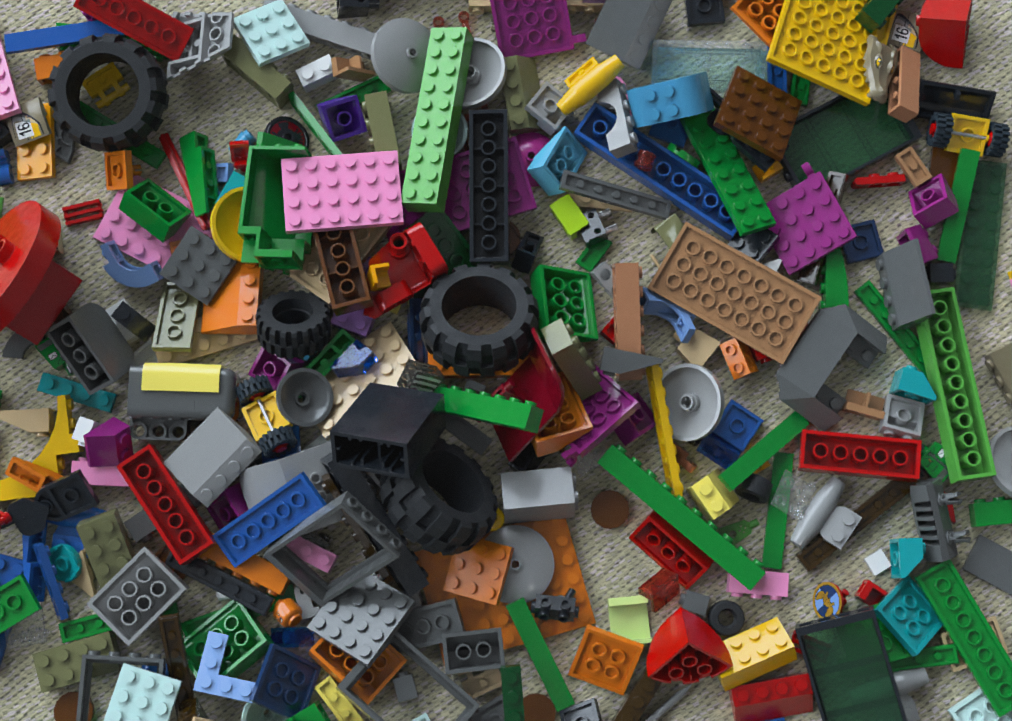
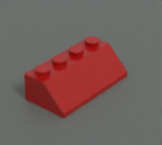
[629,510,714,590]
[729,672,813,721]

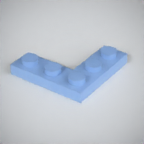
[193,631,255,704]

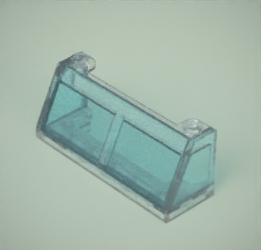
[650,39,767,93]

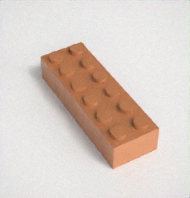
[612,262,646,381]

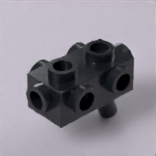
[531,588,579,623]

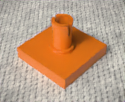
[104,150,142,190]

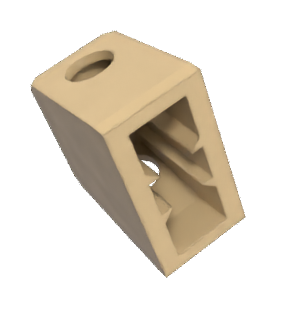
[672,329,721,366]

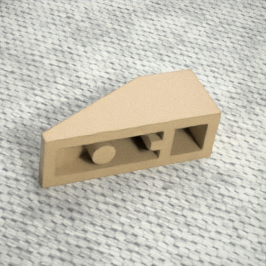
[0,408,54,437]

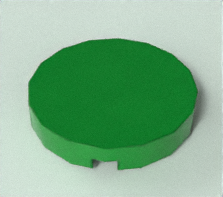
[666,143,701,169]

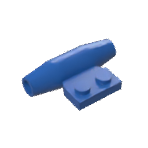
[46,507,106,558]

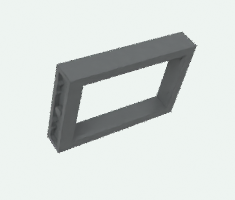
[263,491,404,606]
[336,631,480,721]
[76,650,166,721]

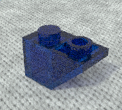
[330,339,378,378]
[270,626,314,648]

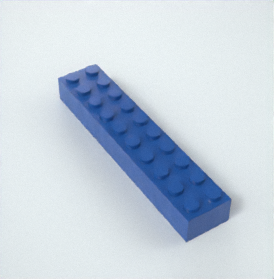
[573,102,737,241]

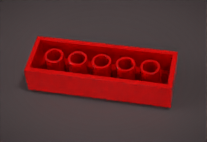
[798,429,922,482]
[116,444,217,566]

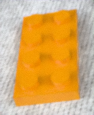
[17,103,56,182]

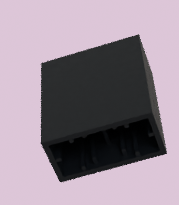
[330,382,446,479]

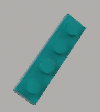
[37,372,117,413]

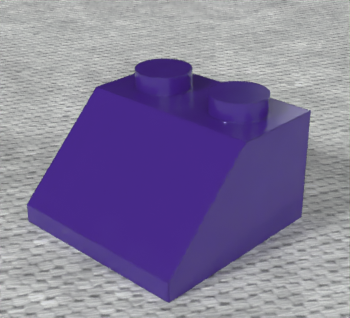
[316,95,367,142]

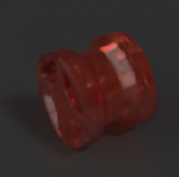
[634,150,657,172]

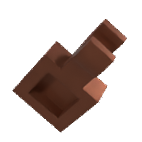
[673,442,697,473]

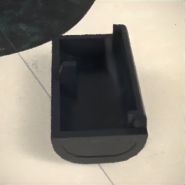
[916,79,997,120]

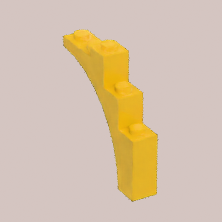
[0,395,85,501]

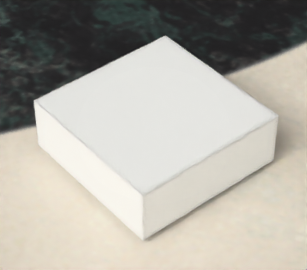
[863,549,891,576]

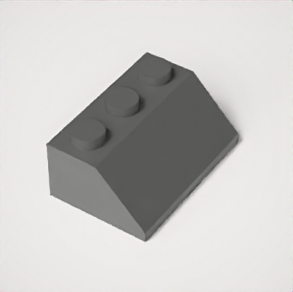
[441,627,505,675]

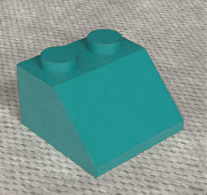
[889,365,937,405]
[889,538,926,578]

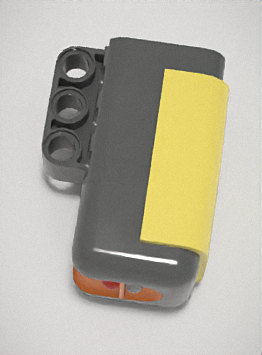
[127,362,241,442]

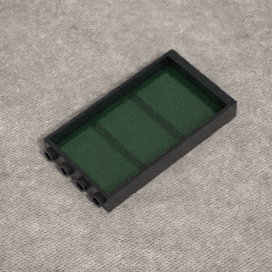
[779,86,923,187]
[795,605,908,721]

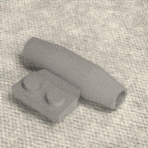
[790,476,862,551]
[848,667,929,721]

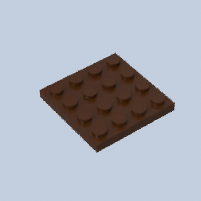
[713,65,802,162]

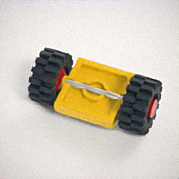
[926,112,1010,158]
[236,375,298,458]

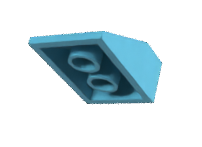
[527,126,587,196]

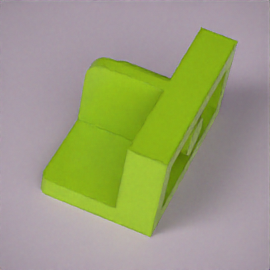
[549,194,589,241]

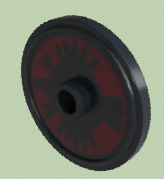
[264,116,310,149]

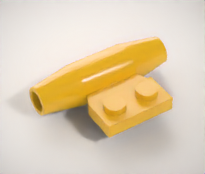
[556,55,625,116]

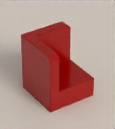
[854,580,888,606]

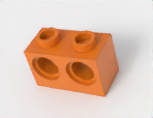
[719,338,759,380]

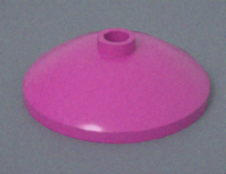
[516,132,550,187]

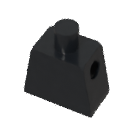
[336,0,380,19]

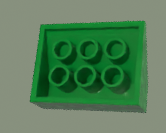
[530,264,598,344]
[184,600,275,678]

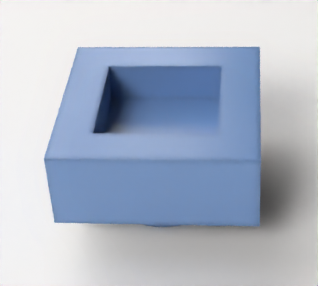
[216,163,234,184]

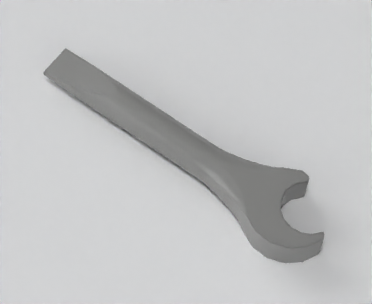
[643,684,692,721]

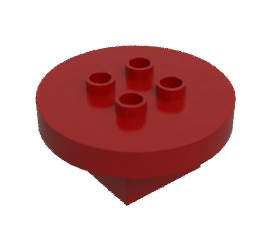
[0,200,83,345]

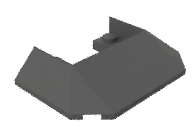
[776,304,887,431]

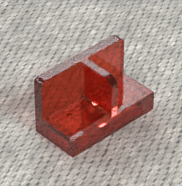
[638,567,680,613]

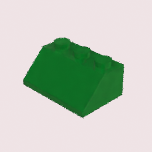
[118,178,192,243]

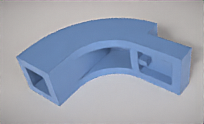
[100,240,165,288]
[640,287,696,343]

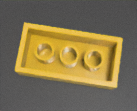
[717,617,797,692]

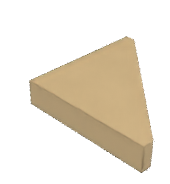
[72,549,98,597]

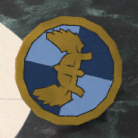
[813,582,849,618]

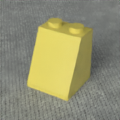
[686,468,740,521]

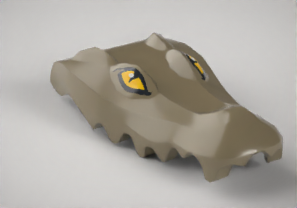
[863,35,898,104]

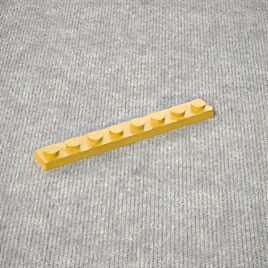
[645,364,684,496]

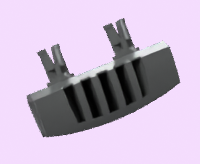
[910,477,971,562]

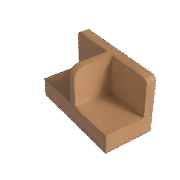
[331,55,376,82]
[894,146,932,188]
[842,389,885,421]

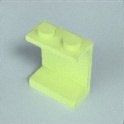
[607,595,652,647]

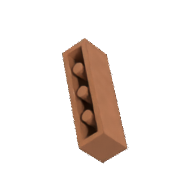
[888,45,921,123]

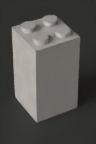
[500,466,579,524]

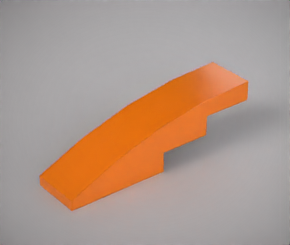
[5,457,63,492]

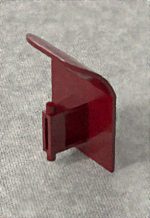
[477,327,565,462]

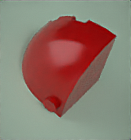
[916,0,973,69]
[646,607,733,684]

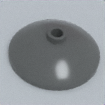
[276,368,334,427]

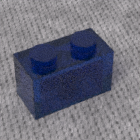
[696,433,741,470]

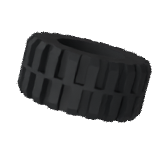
[256,290,331,359]

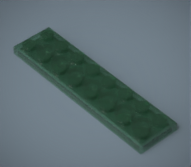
[954,160,1007,311]

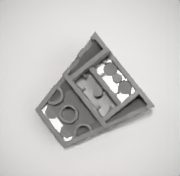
[166,12,234,81]

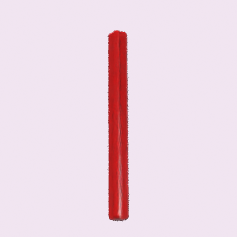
[159,133,210,231]

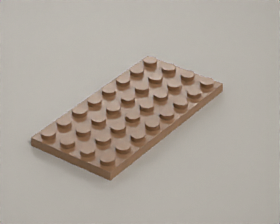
[647,222,822,365]

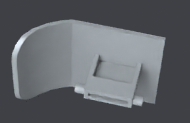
[240,441,344,536]

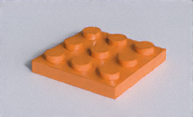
[443,539,514,606]
[568,624,644,696]

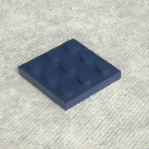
[249,643,322,719]

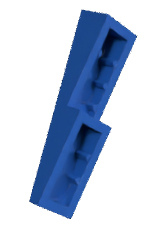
[22,522,48,602]

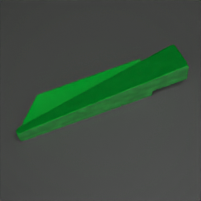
[179,131,218,217]
[298,328,357,398]

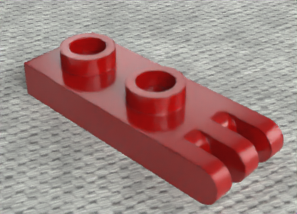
[851,172,906,189]

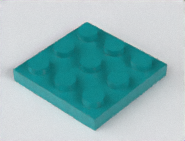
[875,575,943,657]

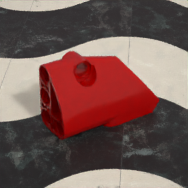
[363,222,448,319]

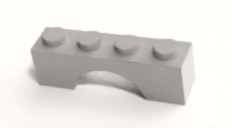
[598,78,638,159]

